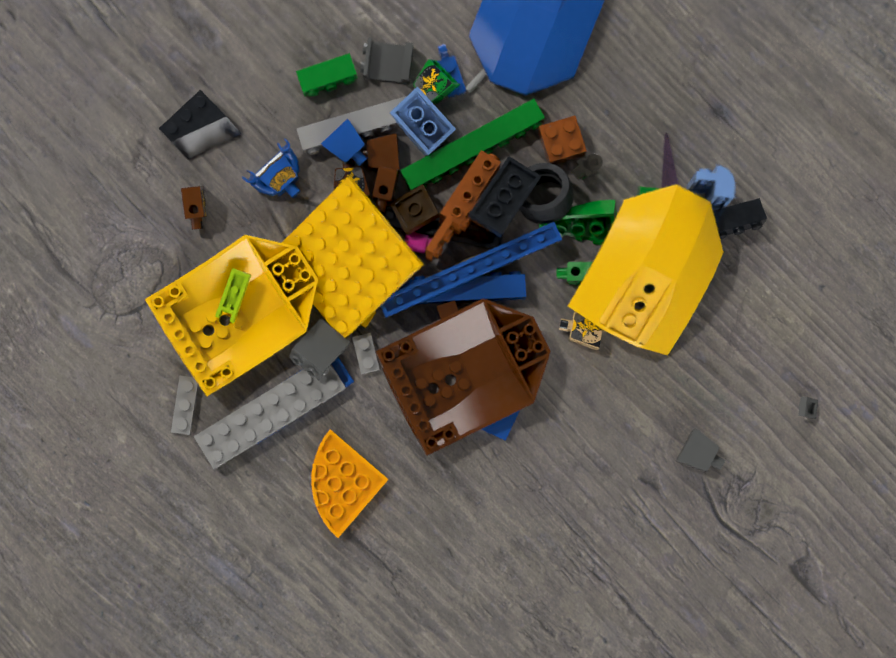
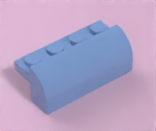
[687,165,735,210]

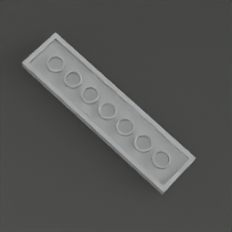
[194,365,346,470]

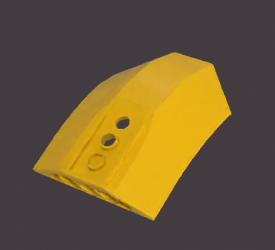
[568,184,723,355]
[145,235,318,397]

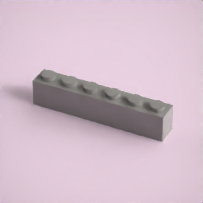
[297,96,406,155]

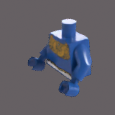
[242,138,301,198]

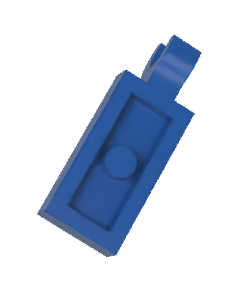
[438,44,466,98]

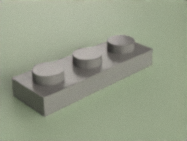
[171,375,199,435]

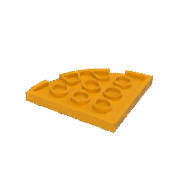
[311,429,389,538]

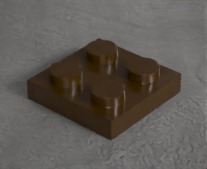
[390,184,440,236]

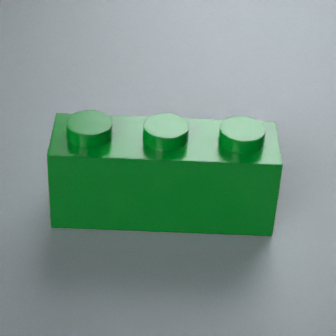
[296,53,358,97]

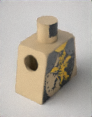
[559,312,602,350]

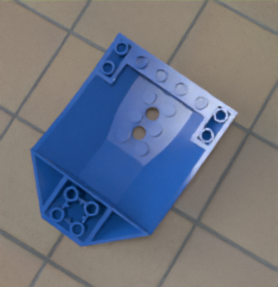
[469,0,605,96]

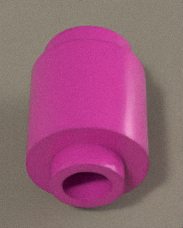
[404,232,432,254]

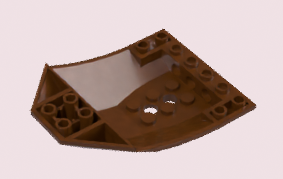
[375,299,551,456]

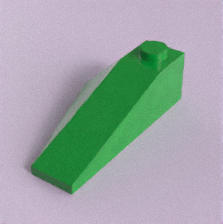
[539,200,618,245]

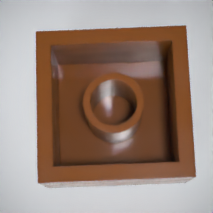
[538,115,587,164]

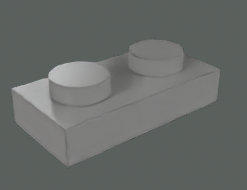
[352,333,380,375]

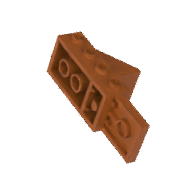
[425,150,501,262]

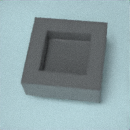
[798,397,818,419]

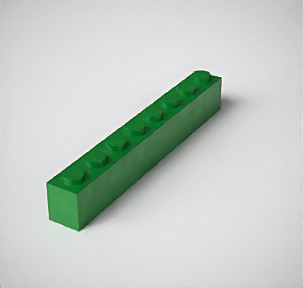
[400,99,545,191]

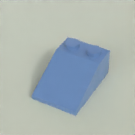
[390,87,456,156]

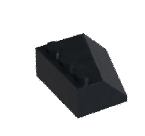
[159,89,242,160]

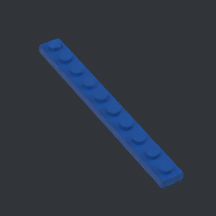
[381,222,562,318]

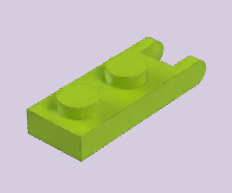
[215,268,251,324]

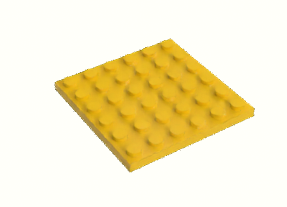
[282,177,423,338]

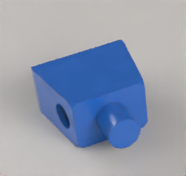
[321,119,367,166]

